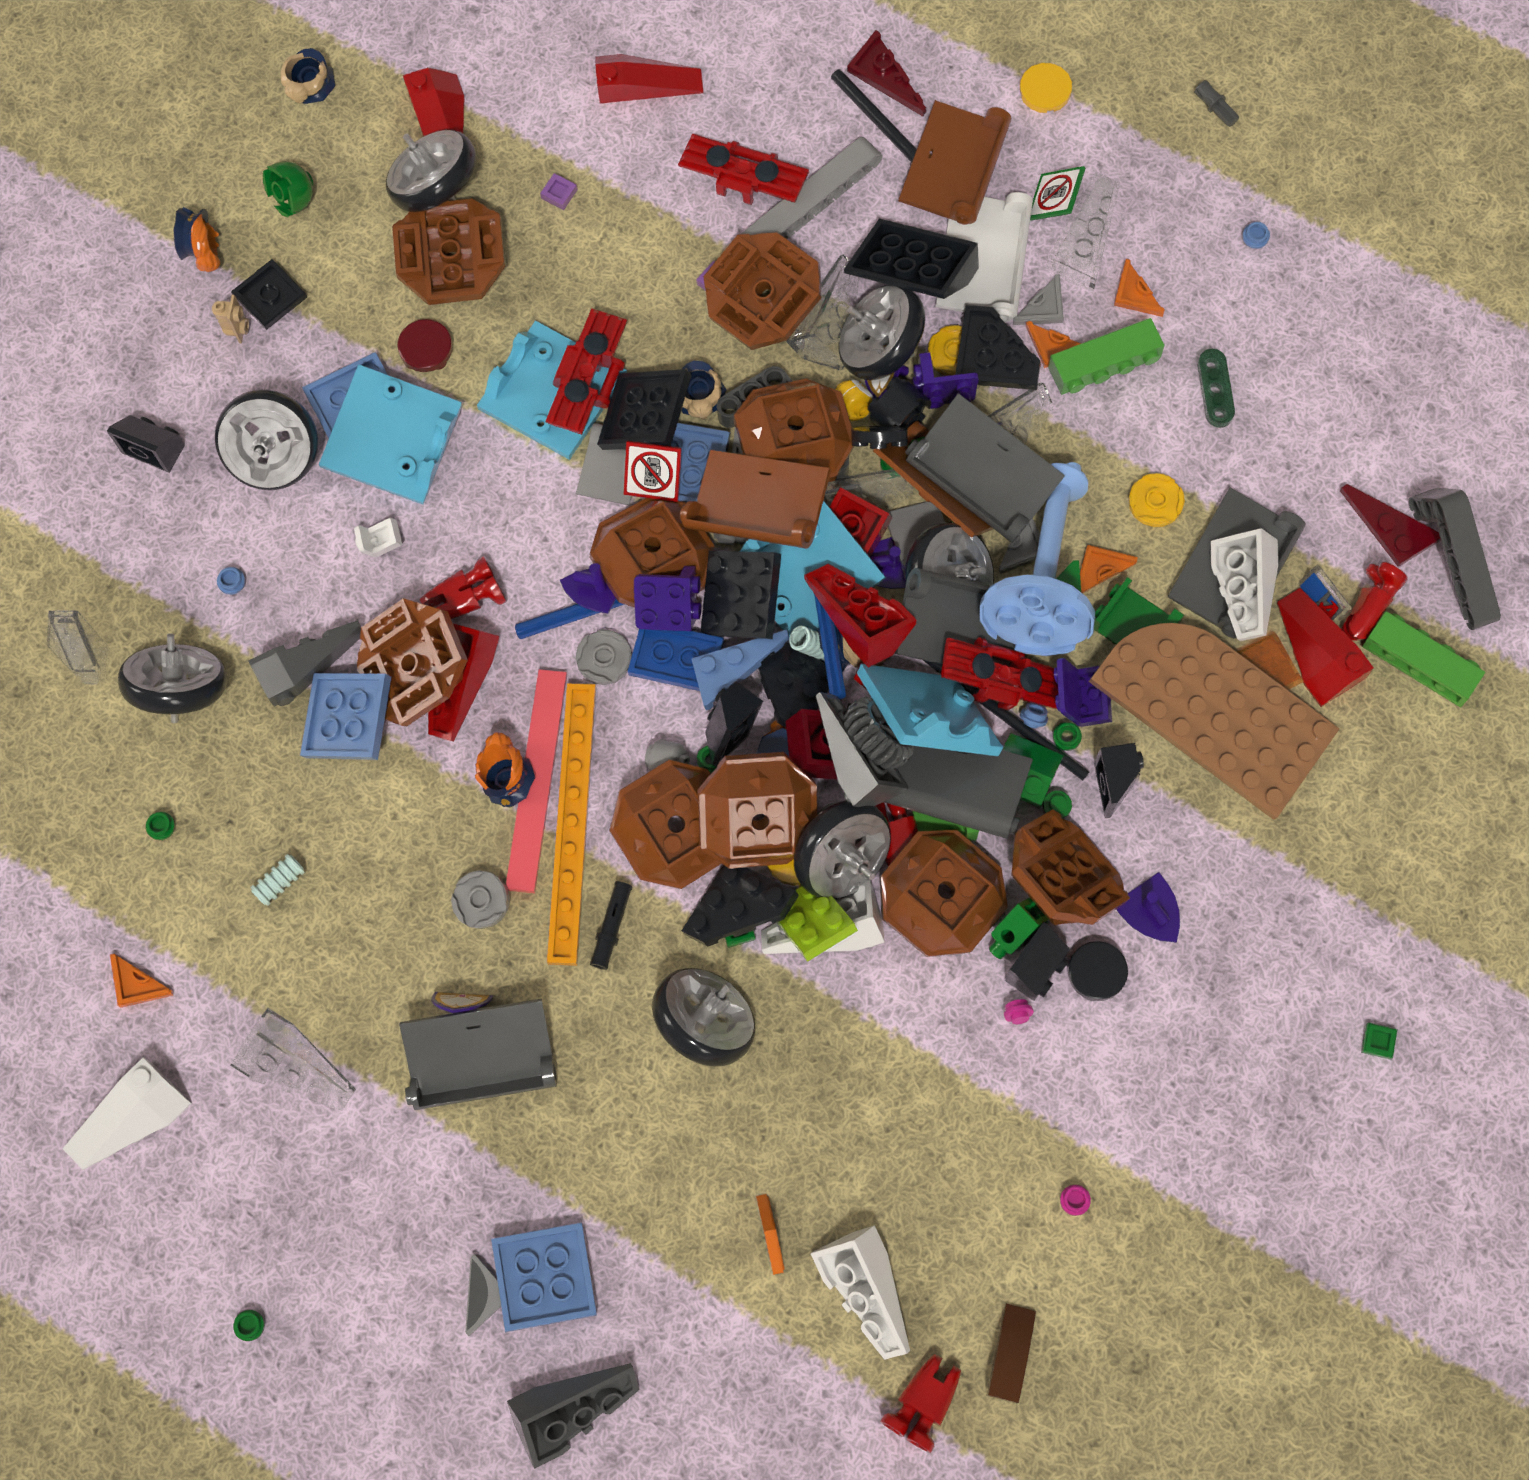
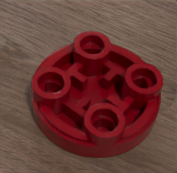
[397,319,453,372]

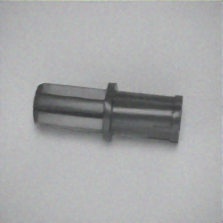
[1194,80,1239,127]

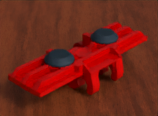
[678,133,809,205]
[545,308,627,435]
[941,637,1059,710]

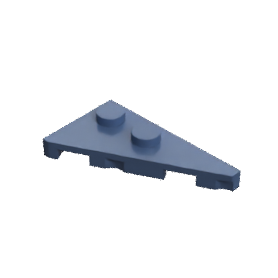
[692,630,789,710]

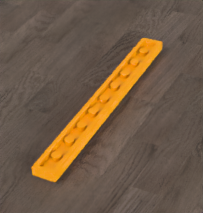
[547,683,596,966]

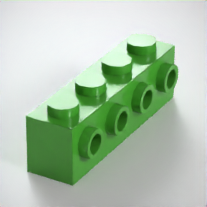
[1048,318,1165,395]
[1362,611,1485,708]

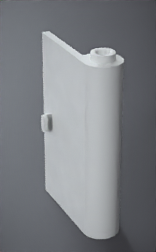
[935,192,1033,322]

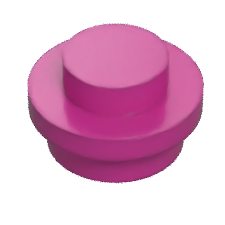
[1004,999,1034,1025]
[1060,1185,1091,1216]

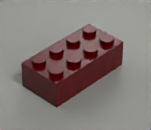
[786,709,838,780]

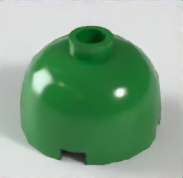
[263,161,313,217]

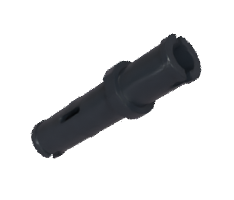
[590,881,633,970]

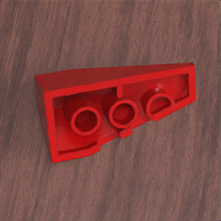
[595,54,704,103]
[403,67,465,137]
[830,487,892,557]
[804,564,917,668]
[1277,588,1374,707]
[428,623,499,742]

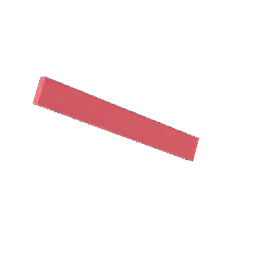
[506,669,567,894]

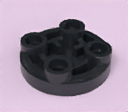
[851,426,908,449]
[1068,941,1128,1001]

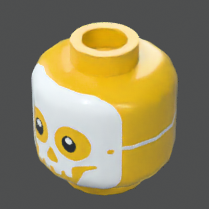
[835,380,873,421]

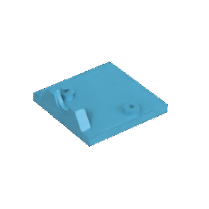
[477,320,627,460]
[319,364,462,505]
[740,500,886,637]
[857,664,1003,756]

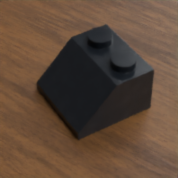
[107,415,185,473]
[705,681,763,767]
[1094,743,1144,818]
[1005,922,1070,1001]

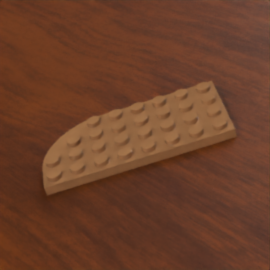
[1088,623,1339,820]

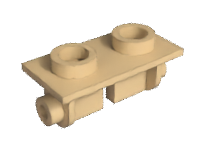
[212,295,249,343]

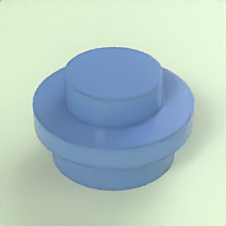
[1242,222,1270,249]
[217,567,245,595]
[1020,703,1048,728]

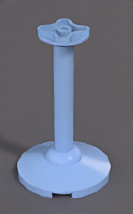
[980,462,1095,656]

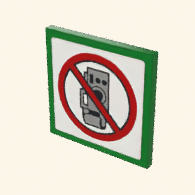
[1030,166,1086,221]

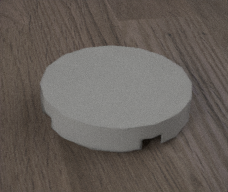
[576,629,632,685]
[451,870,510,929]

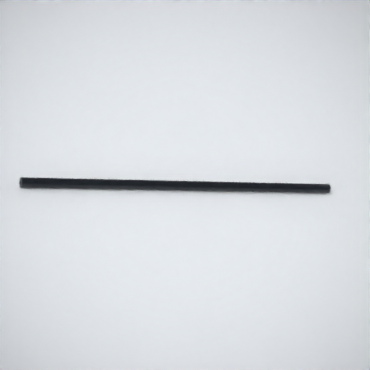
[923,660,1090,781]

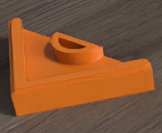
[1114,259,1165,317]
[1025,321,1081,368]
[1080,545,1138,593]
[110,954,174,1008]
[756,1194,785,1275]

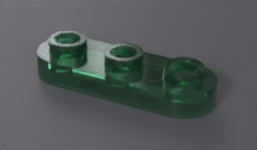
[1197,348,1235,428]

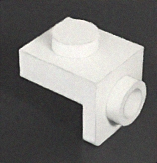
[354,518,402,557]

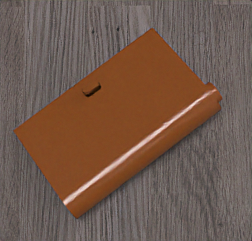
[898,100,1012,225]
[873,421,993,538]
[680,450,831,549]

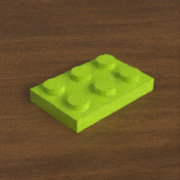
[776,886,858,962]

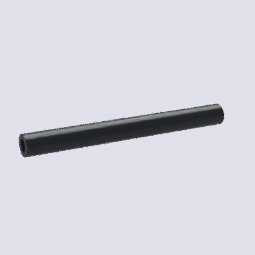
[831,69,917,163]

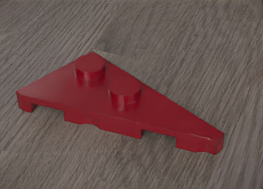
[847,30,927,117]
[1340,484,1441,567]

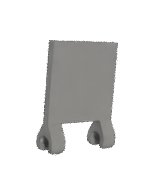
[576,423,632,506]
[888,501,953,580]

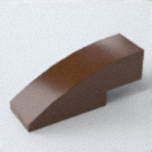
[986,1303,1036,1404]

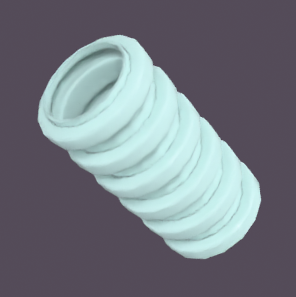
[789,626,825,661]
[250,854,305,906]

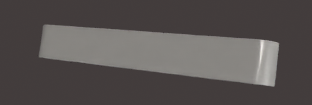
[741,137,883,239]

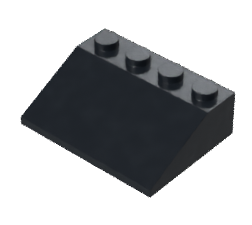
[844,218,979,299]

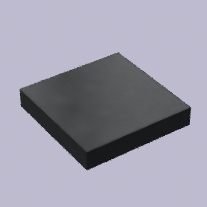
[231,259,307,330]

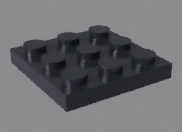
[597,369,692,450]
[700,551,781,639]

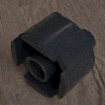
[867,377,931,429]

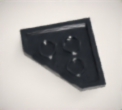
[955,305,1041,390]
[758,642,829,727]
[681,865,799,947]

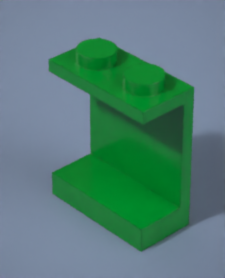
[1094,577,1184,645]

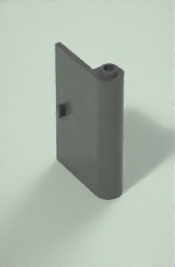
[905,393,1065,543]
[1167,487,1306,639]
[895,568,1015,666]
[885,746,1033,839]
[399,998,557,1110]

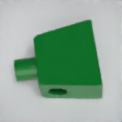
[989,897,1050,959]

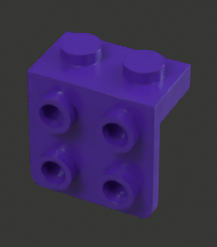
[912,352,979,409]
[634,566,701,631]
[1054,658,1112,727]

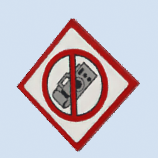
[623,441,682,502]

